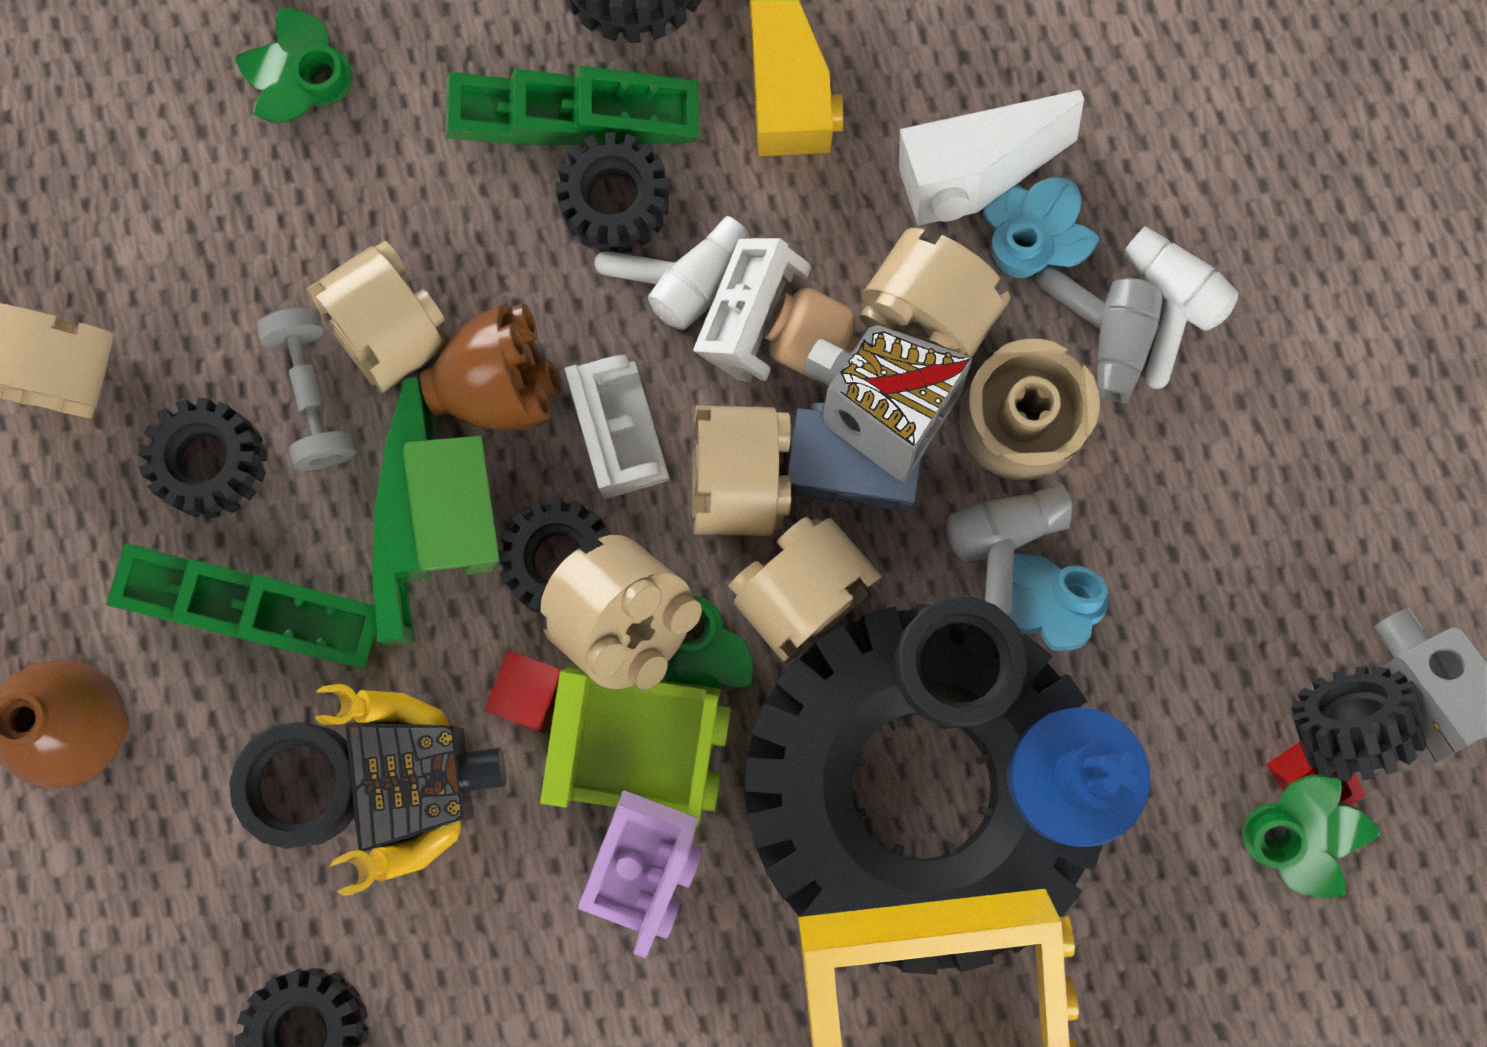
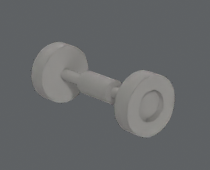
[256,307,356,471]

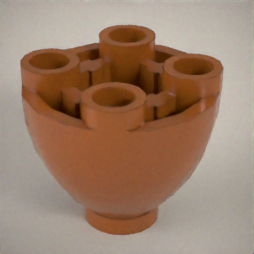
[420,303,561,431]
[0,659,129,789]

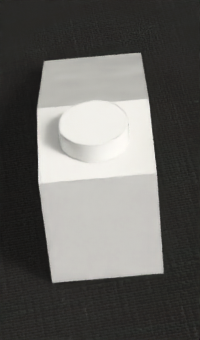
[899,90,1084,226]

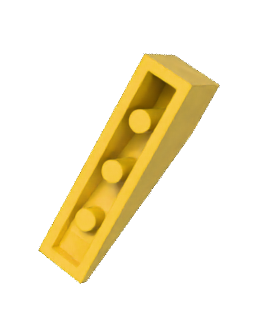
[749,0,843,157]

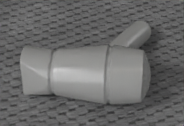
[1035,266,1162,403]
[947,483,1072,616]

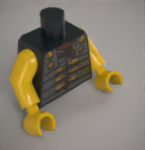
[315,684,506,896]

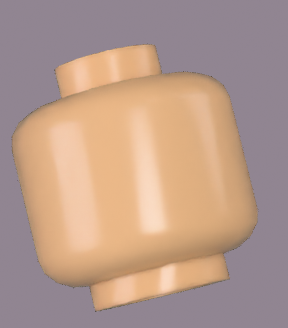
[763,288,861,380]

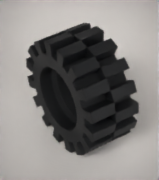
[556,132,669,253]
[138,397,267,518]
[498,498,611,614]
[1291,666,1428,781]
[235,968,369,1047]

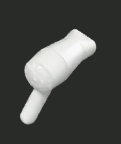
[594,216,750,330]
[1124,226,1239,389]

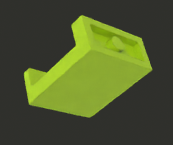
[540,665,731,828]

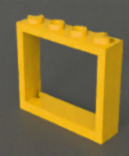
[798,889,1079,1047]

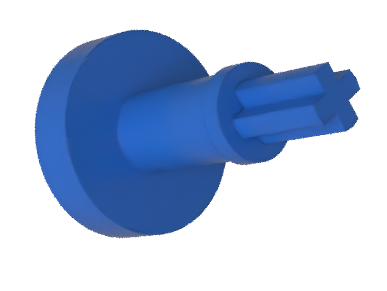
[1007,707,1150,847]

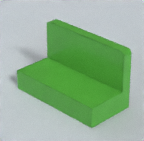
[403,435,499,575]

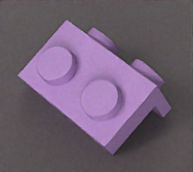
[577,790,703,958]

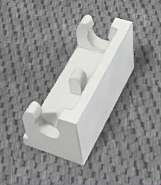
[693,238,812,382]
[564,355,670,499]

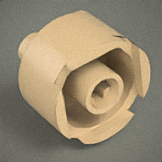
[859,228,1011,359]
[306,241,450,395]
[0,303,114,419]
[959,339,1100,481]
[692,405,791,536]
[729,517,884,663]
[540,535,702,690]

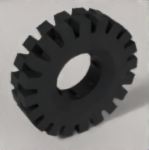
[745,604,1103,975]

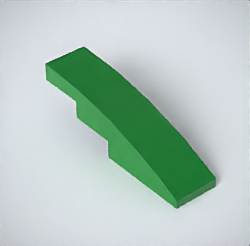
[445,65,699,145]
[372,377,436,648]
[105,543,376,670]

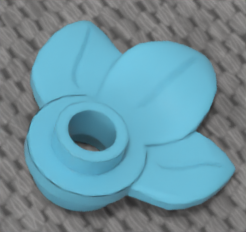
[983,177,1100,278]
[1009,553,1108,651]

